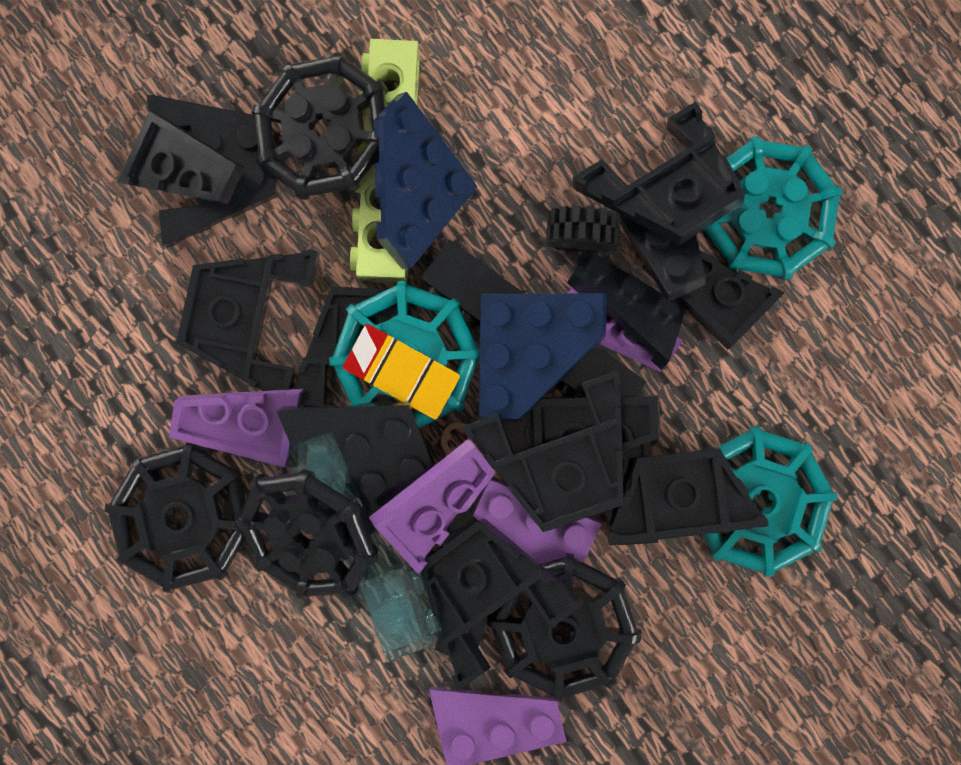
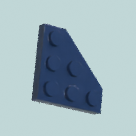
[374,92,478,269]
[479,293,607,419]

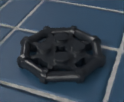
[251,52,388,200]
[104,442,246,593]
[234,469,378,600]
[487,553,642,702]

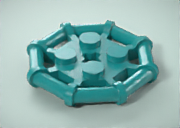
[704,136,843,281]
[329,281,480,427]
[702,426,838,578]

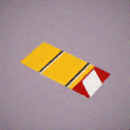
[343,324,460,419]

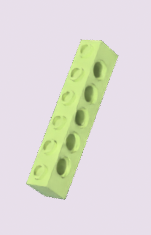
[350,39,420,283]

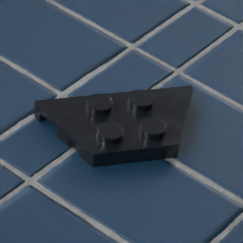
[607,448,769,546]

